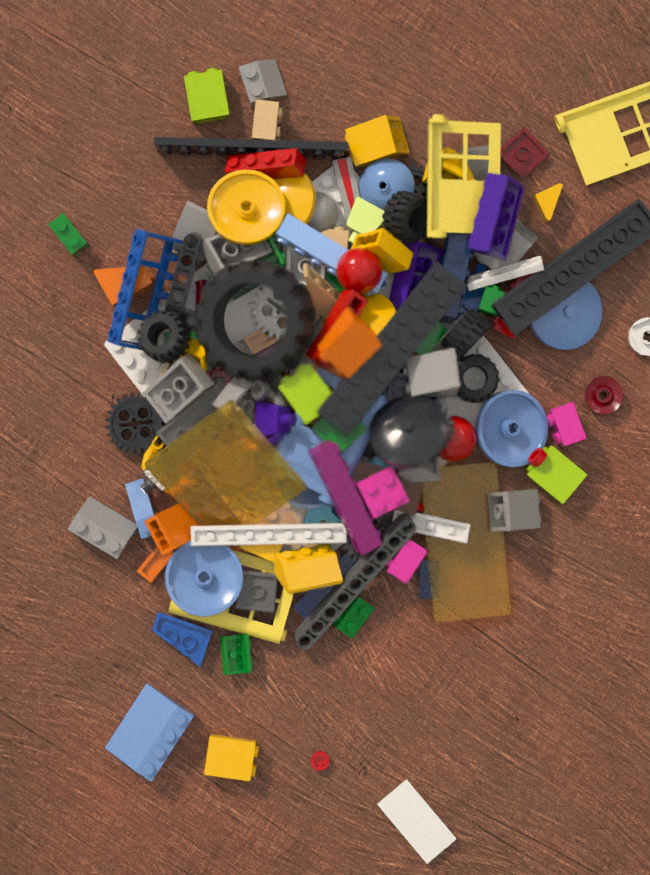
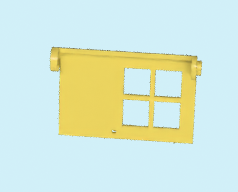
[554,82,650,186]
[427,115,501,238]
[168,550,294,644]

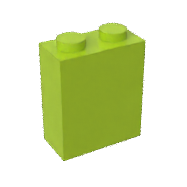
[184,68,230,124]
[278,363,331,425]
[526,445,587,504]

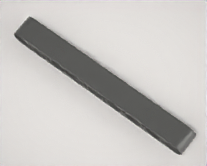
[294,513,416,650]

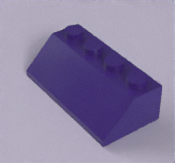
[468,173,525,261]
[389,241,444,311]

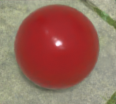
[336,247,383,294]
[439,416,477,462]

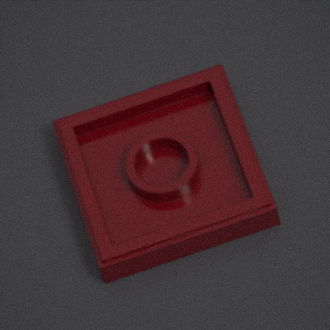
[500,127,550,181]

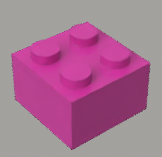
[546,402,586,447]
[357,466,409,519]
[386,539,428,584]

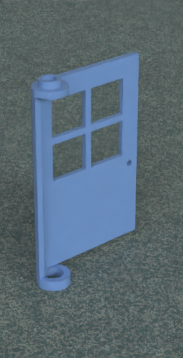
[268,368,387,507]

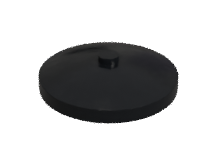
[369,395,449,469]

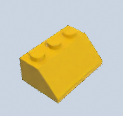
[274,544,343,594]

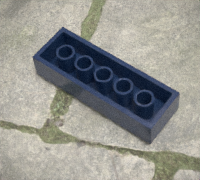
[439,233,474,324]

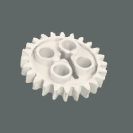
[250,284,313,340]

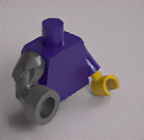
[242,380,297,450]

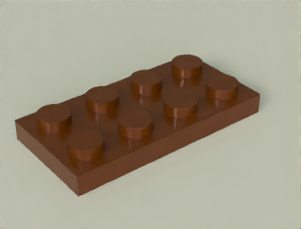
[351,461,424,515]

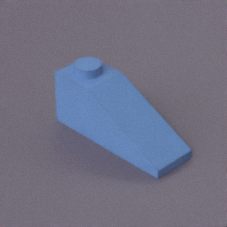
[125,478,156,539]

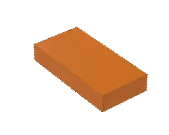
[136,547,174,583]

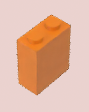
[144,500,199,555]

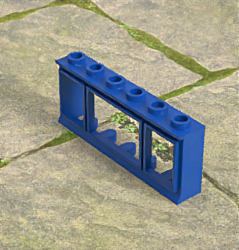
[107,229,183,351]

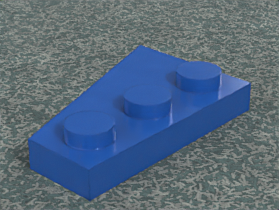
[152,612,213,667]

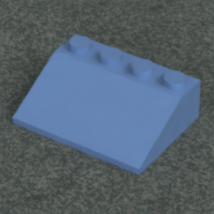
[105,683,195,782]

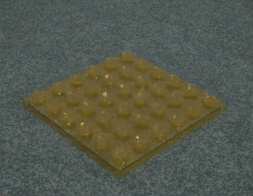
[144,400,308,526]

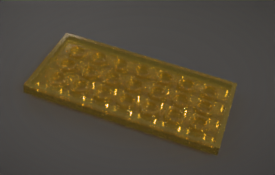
[422,462,511,623]

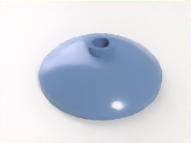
[358,158,415,211]

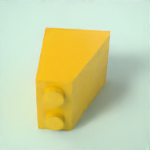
[345,115,410,167]

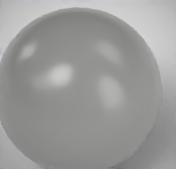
[307,191,338,233]

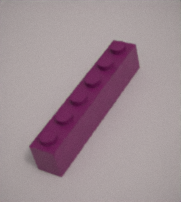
[308,440,382,556]

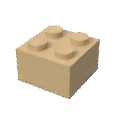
[252,100,283,140]

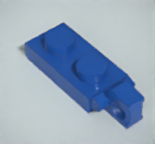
[460,264,486,315]

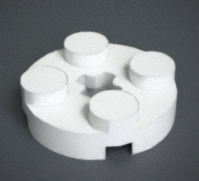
[628,317,650,356]

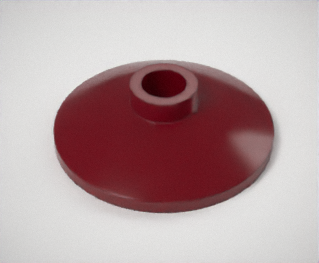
[584,376,623,414]

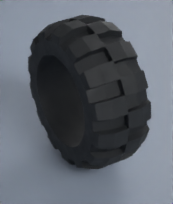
[194,260,316,380]

